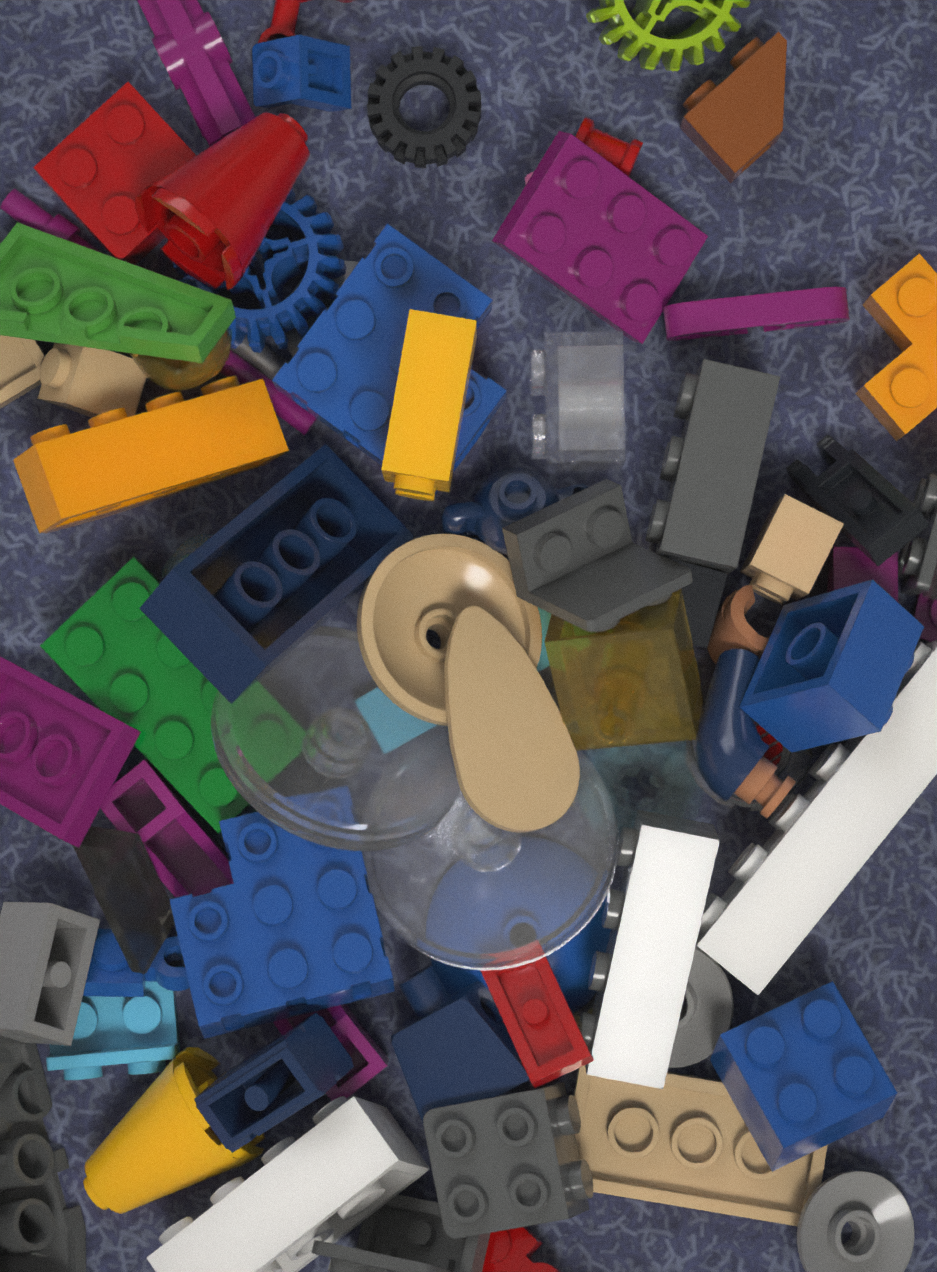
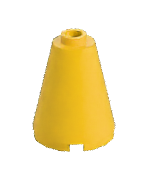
[83,1047,265,1214]

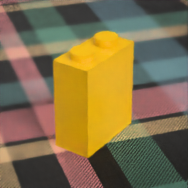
[381,309,477,501]

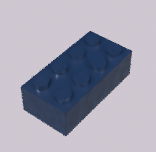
[139,444,414,704]

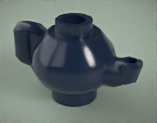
[441,467,588,555]

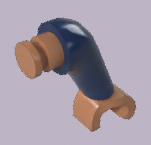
[695,585,796,819]

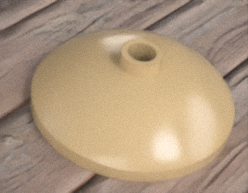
[357,534,542,726]

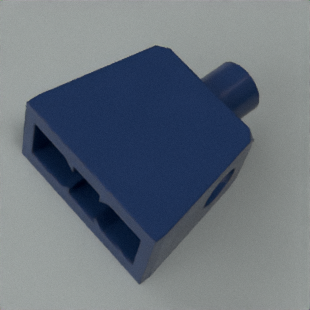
[391,965,530,1123]

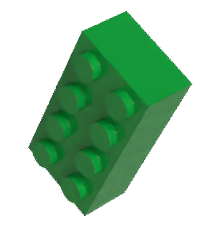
[40,557,315,833]

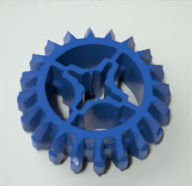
[173,188,347,353]

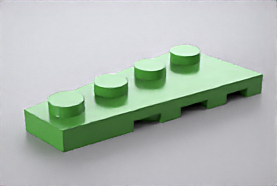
[0,222,236,363]

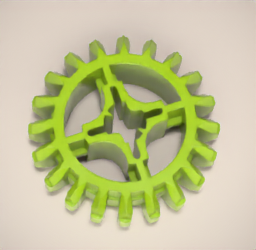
[586,0,751,71]

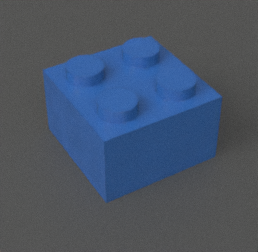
[739,579,924,753]
[710,981,897,1172]

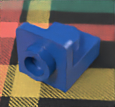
[252,35,352,112]

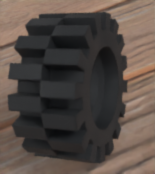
[367,46,481,168]

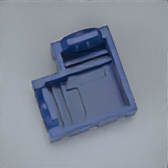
[272,223,507,502]
[169,790,395,1039]

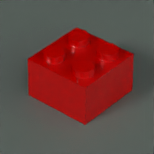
[33,82,196,265]

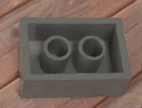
[645,359,780,574]

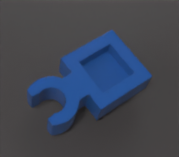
[83,928,190,997]

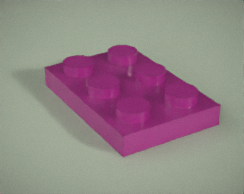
[492,131,708,344]
[0,656,141,848]

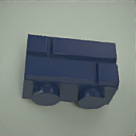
[194,1013,354,1153]

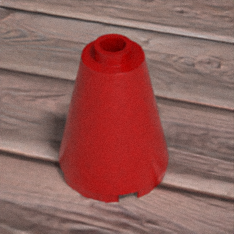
[134,112,310,290]

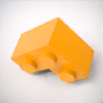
[855,253,937,441]

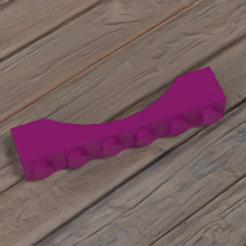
[100,759,389,1101]

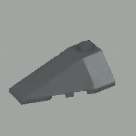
[0,1035,86,1272]

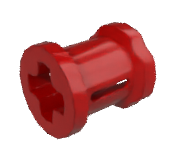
[575,117,643,177]

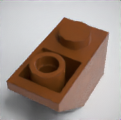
[680,31,787,184]

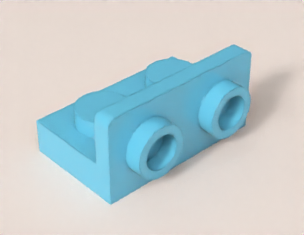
[46,981,180,1080]

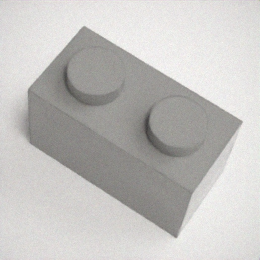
[0,902,100,1046]

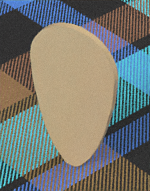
[444,606,580,833]

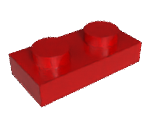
[479,939,594,1088]

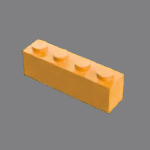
[13,376,289,534]

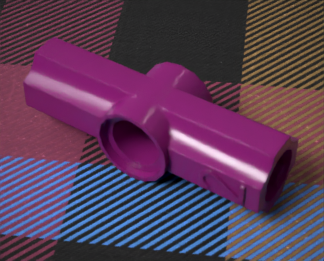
[137,0,255,147]

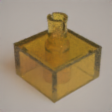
[544,589,704,751]

